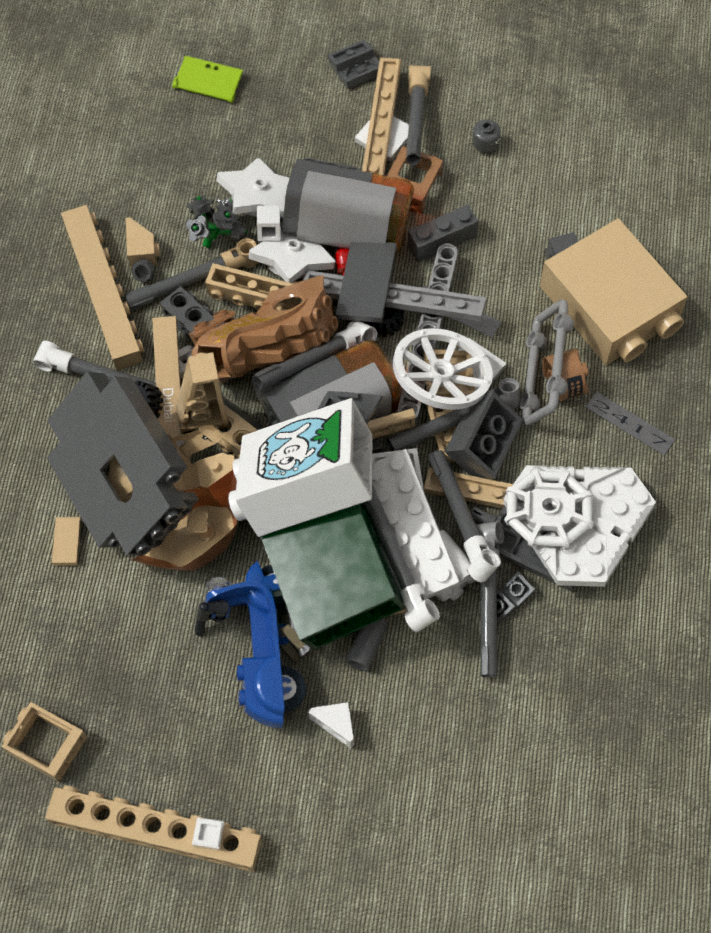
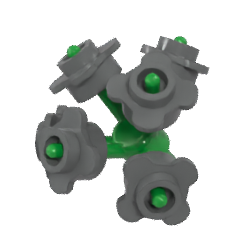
[186,196,247,248]

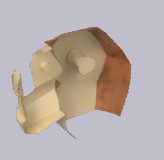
[128,425,238,571]

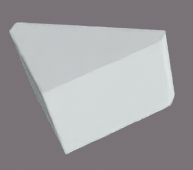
[308,702,354,749]

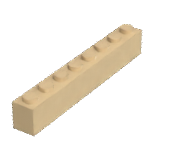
[61,205,145,370]

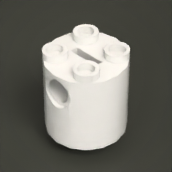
[435,530,476,602]

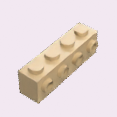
[205,263,301,311]

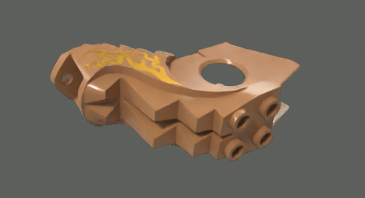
[192,275,338,379]

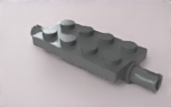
[471,505,575,592]

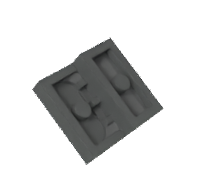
[327,39,379,89]

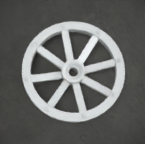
[393,328,493,410]

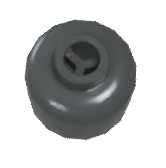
[472,119,501,152]

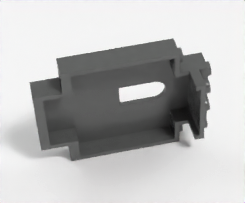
[47,371,199,556]

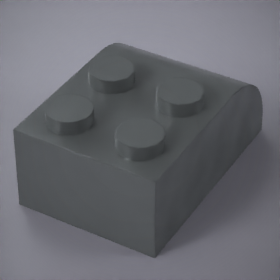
[444,391,523,479]

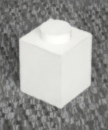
[257,206,280,241]

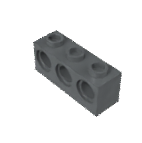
[160,286,224,344]

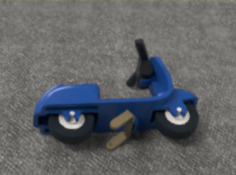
[194,561,306,729]

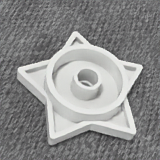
[216,158,290,219]
[249,223,335,283]

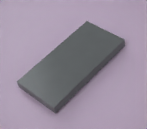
[336,242,397,323]

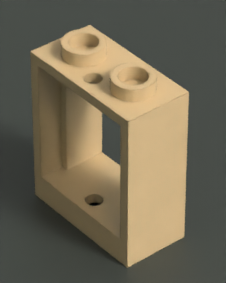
[2,702,88,782]

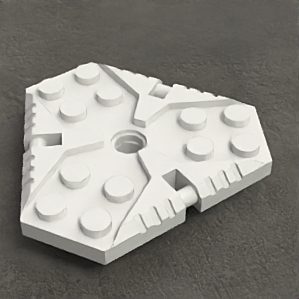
[503,465,656,587]

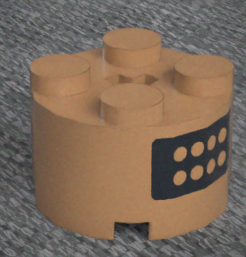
[542,348,589,401]

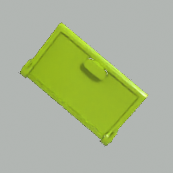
[172,56,243,103]

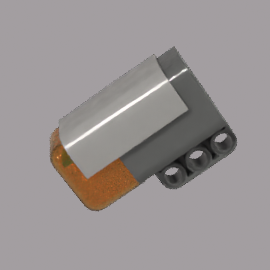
[282,158,414,252]
[254,340,401,426]

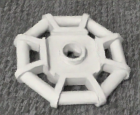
[504,469,594,549]

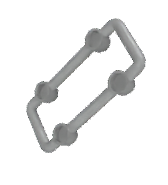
[519,299,574,426]

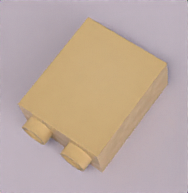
[540,218,687,365]

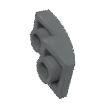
[497,571,537,624]

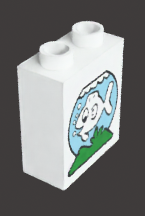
[229,398,372,537]

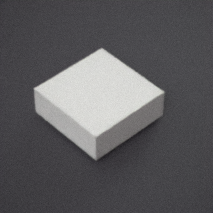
[192,817,225,850]

